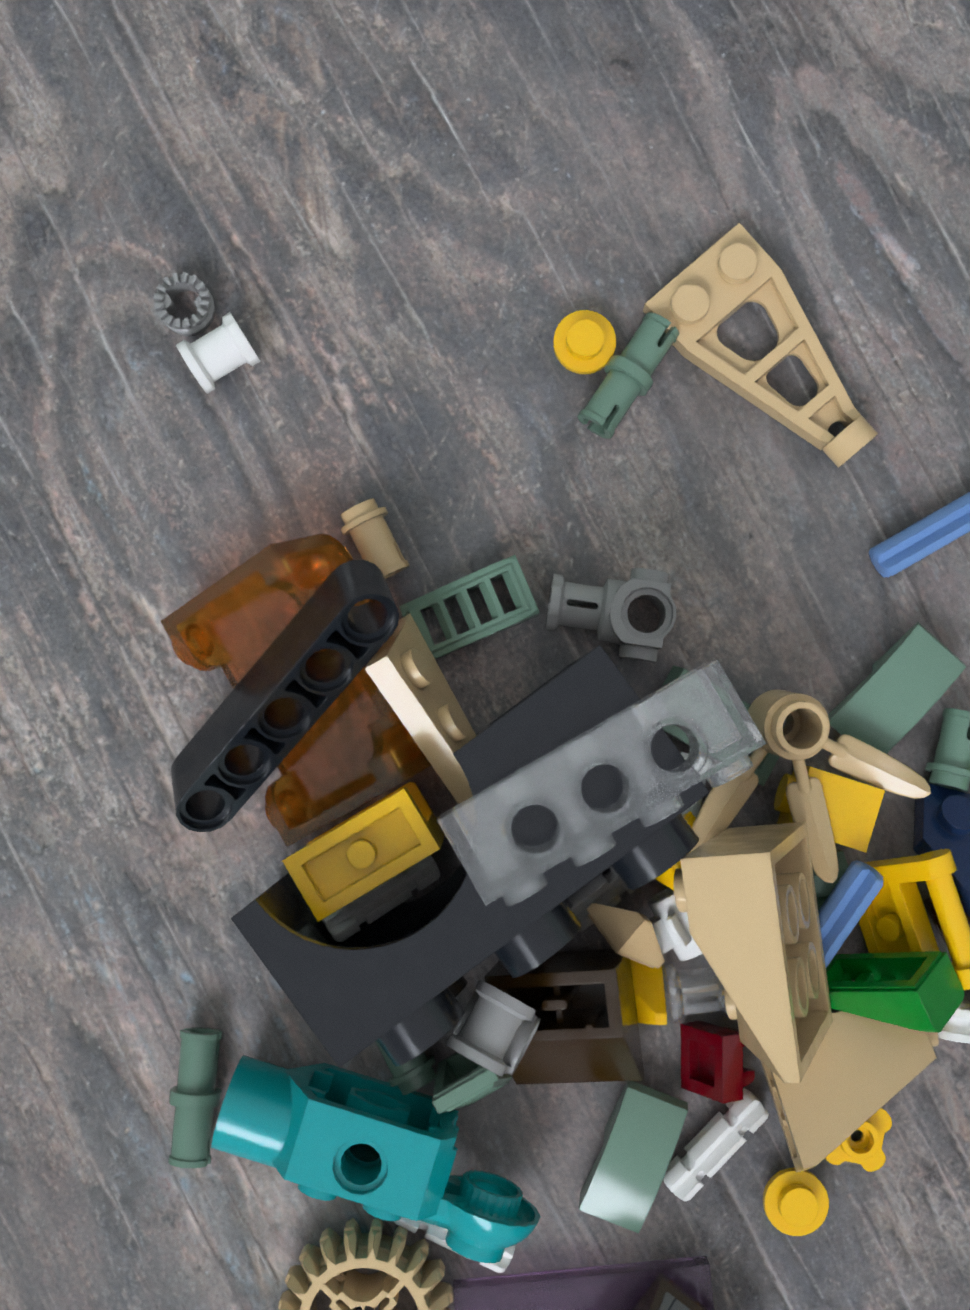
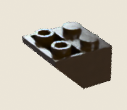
[484,949,644,1085]

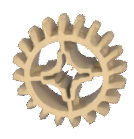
[278,1218,454,1310]

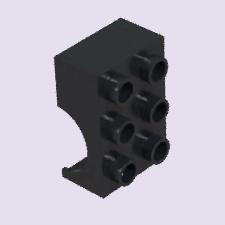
[231,645,709,1068]

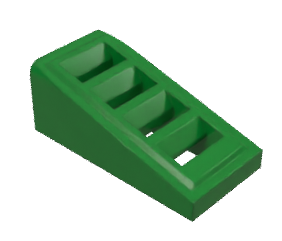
[826,951,964,1033]

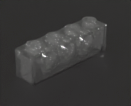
[437,659,767,906]

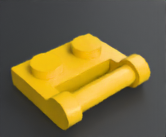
[859,849,970,990]

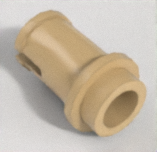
[340,498,410,579]

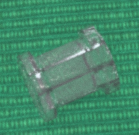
[663,964,729,1024]

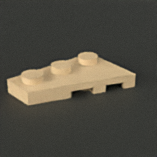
[365,614,477,830]

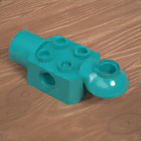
[211,1055,541,1263]

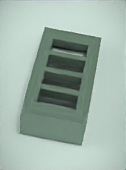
[399,555,540,660]
[432,1052,512,1114]

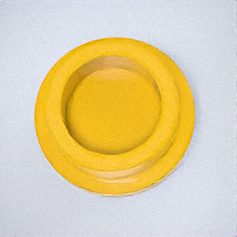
[553,310,616,374]
[763,1167,829,1236]

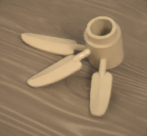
[691,690,931,884]

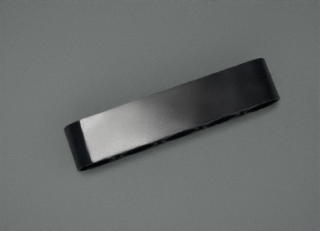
[171,560,399,832]

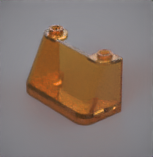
[161,534,431,847]

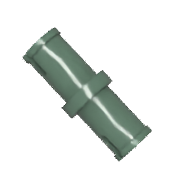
[577,312,679,439]
[168,1027,222,1168]

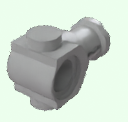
[545,568,676,662]

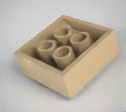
[673,822,833,1083]

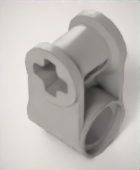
[446,980,541,1077]

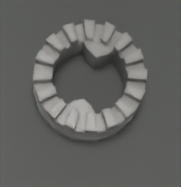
[153,272,216,336]

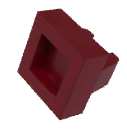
[680,1021,755,1104]

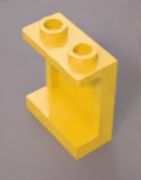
[282,782,446,922]

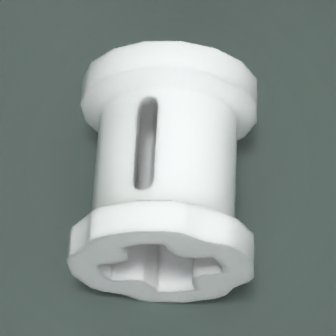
[176,312,261,394]

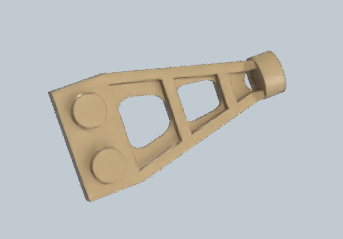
[643,223,878,468]

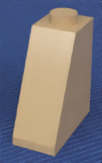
[760,1011,939,1173]

